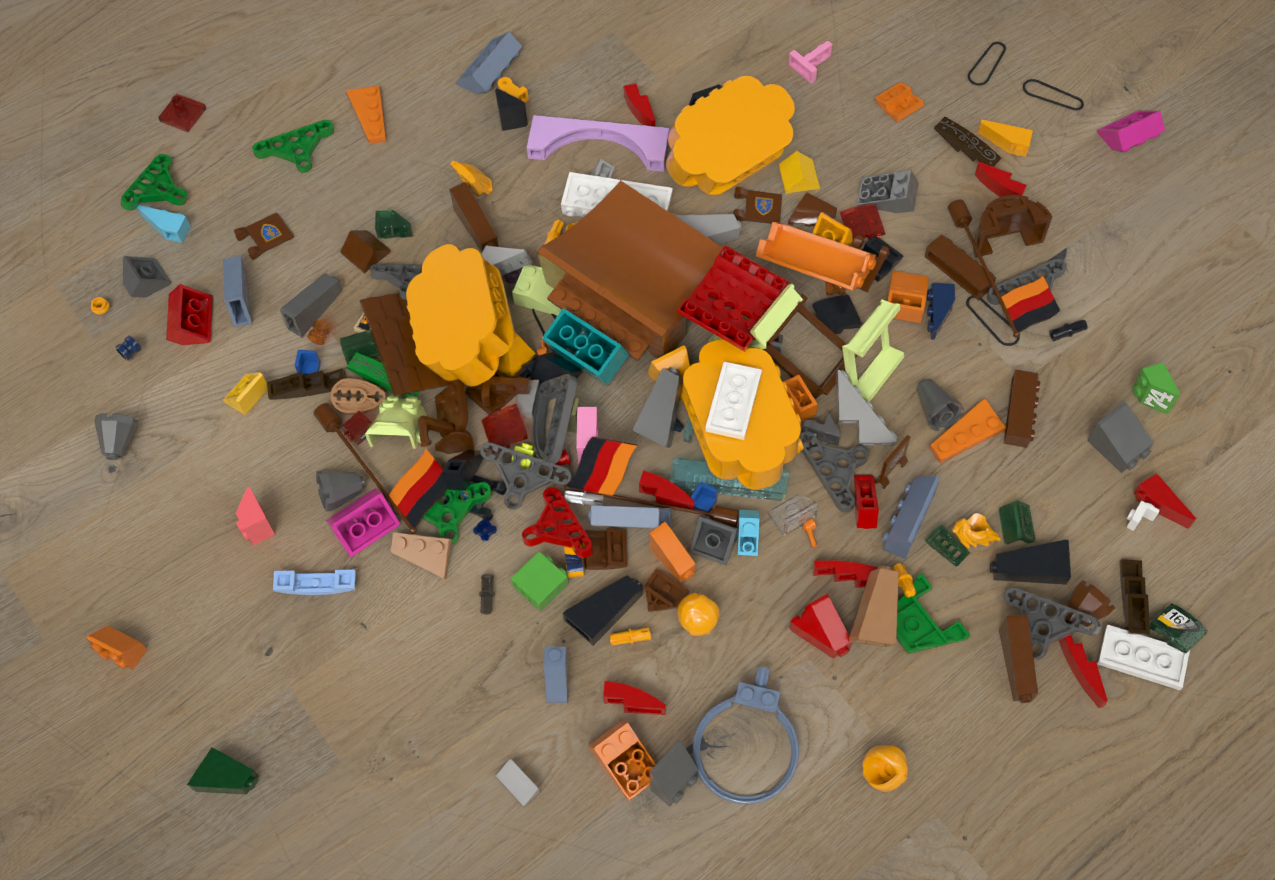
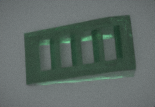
[925,525,970,567]

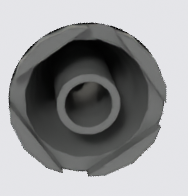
[916,379,964,431]

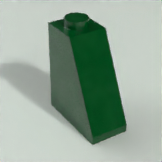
[187,747,259,795]

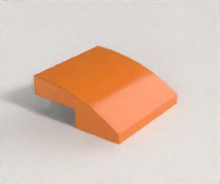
[875,82,924,122]

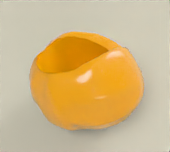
[677,593,720,636]
[862,745,908,792]

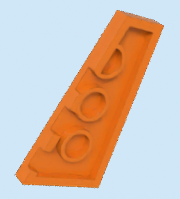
[346,85,386,144]
[930,398,1006,463]

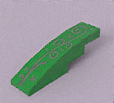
[346,352,420,398]

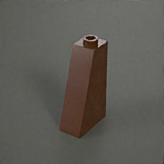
[449,182,499,252]
[999,614,1038,703]

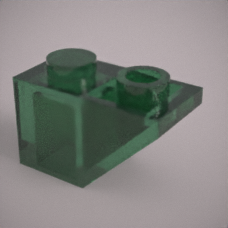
[375,210,413,239]

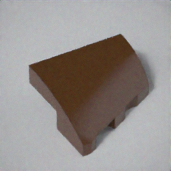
[788,192,837,227]

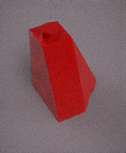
[789,594,852,658]

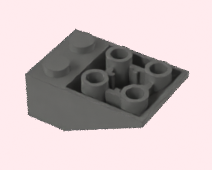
[857,170,919,213]

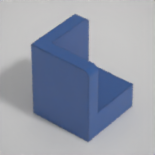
[295,350,321,375]
[691,482,718,512]

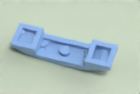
[273,570,356,595]

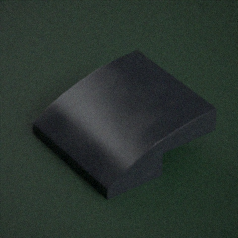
[862,236,903,282]
[812,295,862,334]

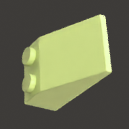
[512,265,561,316]

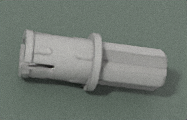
[564,490,604,506]

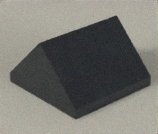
[495,88,528,131]
[531,352,583,385]

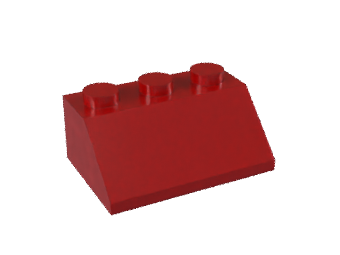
[166,284,213,345]

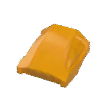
[450,161,493,196]

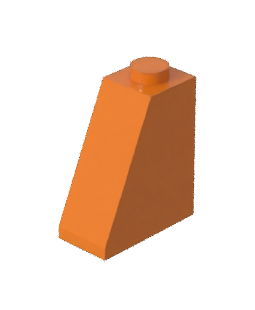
[649,522,696,583]

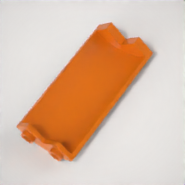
[755,222,876,290]

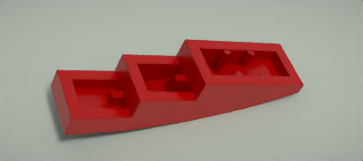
[812,560,878,588]
[1058,635,1108,708]

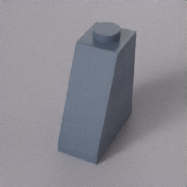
[544,647,569,703]

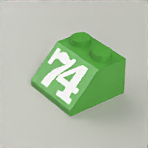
[1132,362,1180,414]

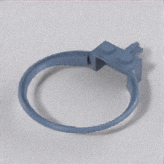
[692,667,799,804]

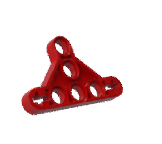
[522,487,593,558]

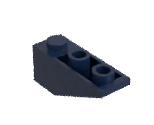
[927,283,955,340]

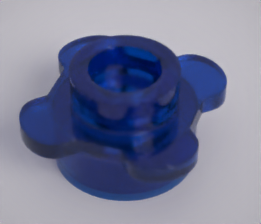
[473,519,497,541]

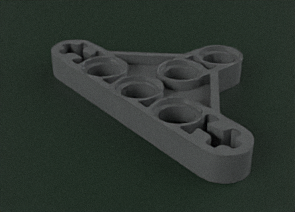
[987,259,1066,305]
[370,263,422,300]
[800,431,869,513]
[480,443,572,510]
[1004,587,1101,659]

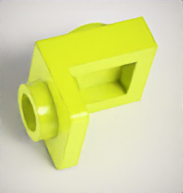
[511,443,536,470]

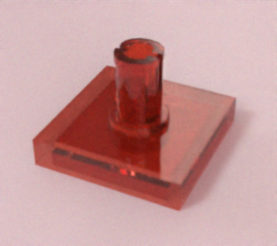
[158,93,207,132]

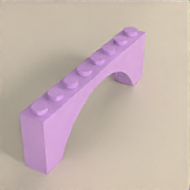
[527,115,669,172]

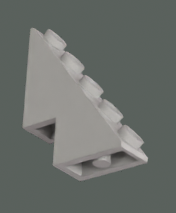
[482,246,533,276]
[836,370,898,446]

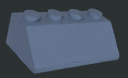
[456,31,522,94]
[882,476,941,559]

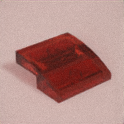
[840,204,886,242]
[481,404,528,453]

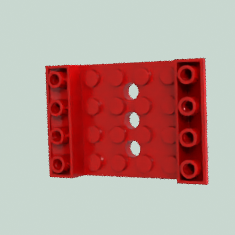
[677,245,789,352]

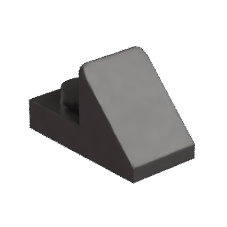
[802,413,841,446]

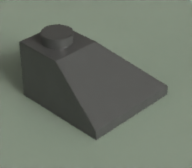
[123,256,171,297]

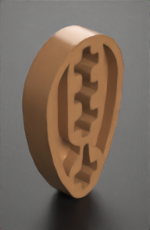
[331,378,386,415]

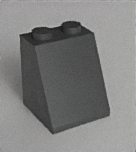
[1088,401,1154,473]

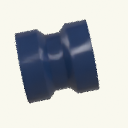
[115,335,142,361]

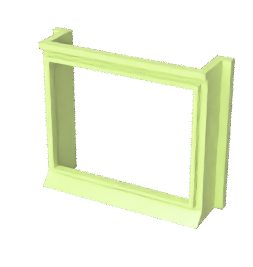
[708,284,803,349]
[842,299,904,402]

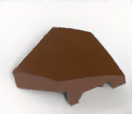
[644,569,690,612]

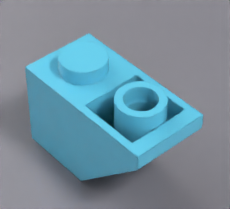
[738,510,760,556]

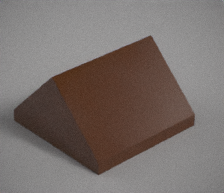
[340,230,391,274]

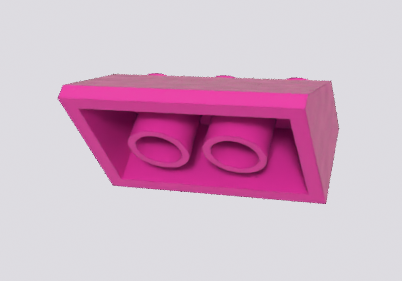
[1097,110,1165,152]
[325,488,401,557]

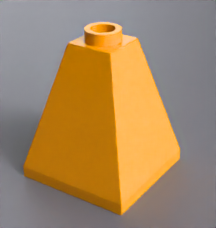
[497,333,537,378]
[647,345,690,403]

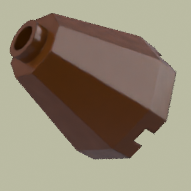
[1066,580,1115,628]

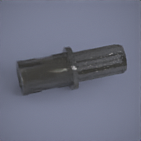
[479,574,495,615]

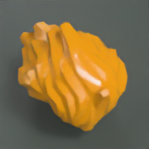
[952,513,1001,549]

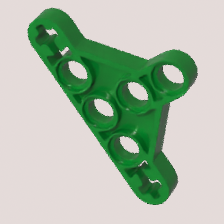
[252,120,334,173]
[120,154,187,211]
[423,482,492,545]

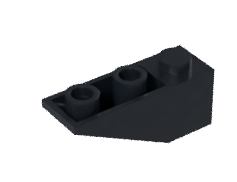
[442,450,486,491]

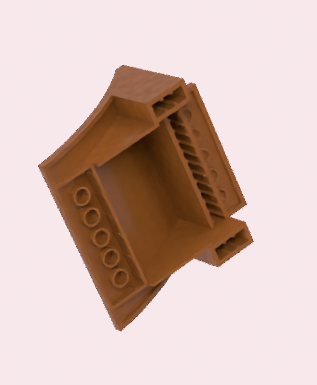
[537,180,723,362]

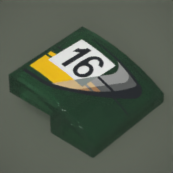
[1150,603,1208,654]

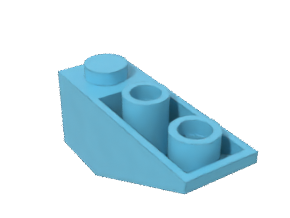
[137,205,191,243]

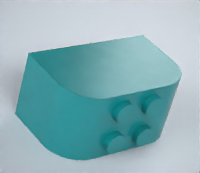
[541,308,629,386]

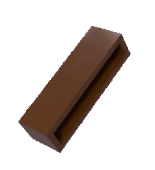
[924,234,996,301]
[1004,369,1040,448]

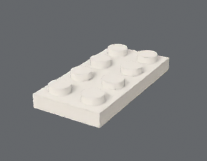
[705,362,762,440]
[1097,625,1190,690]

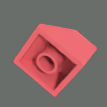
[236,487,275,545]

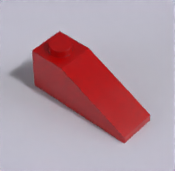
[1134,473,1197,529]
[854,475,879,529]

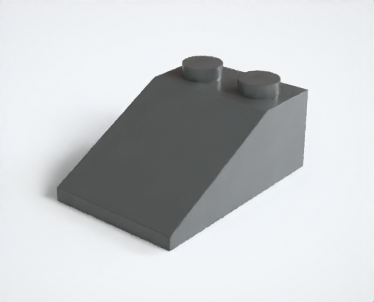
[650,740,698,807]

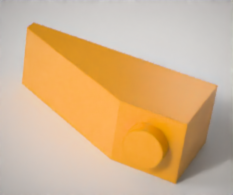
[978,119,1033,157]

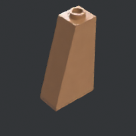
[849,566,899,647]

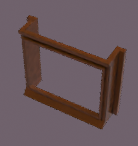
[762,293,858,399]

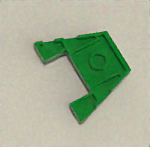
[896,573,971,654]

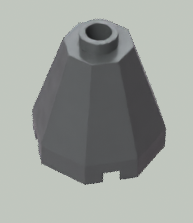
[95,413,139,460]
[316,469,365,512]

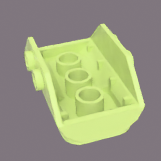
[365,396,427,449]

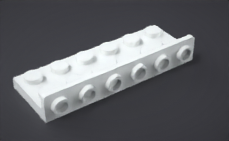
[561,172,673,217]

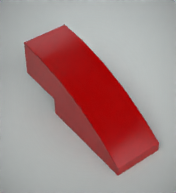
[623,83,655,127]
[975,162,1027,197]
[639,470,694,509]
[603,681,666,715]

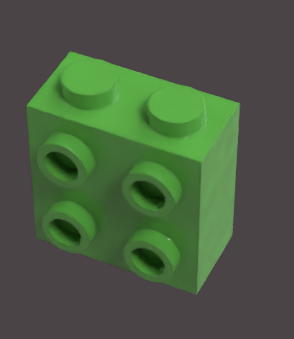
[510,552,569,612]

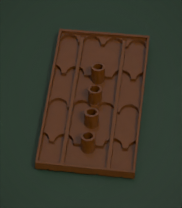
[360,293,457,397]

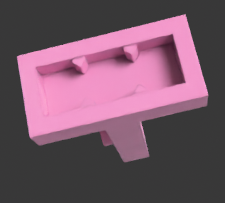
[788,41,832,83]

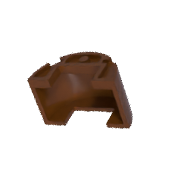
[973,195,1052,258]

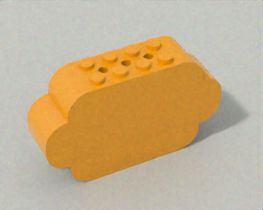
[666,76,795,196]
[406,244,515,386]
[683,339,801,490]

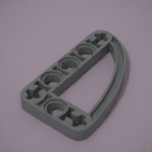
[532,374,578,464]

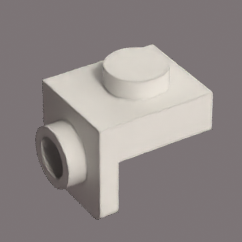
[1127,501,1159,531]

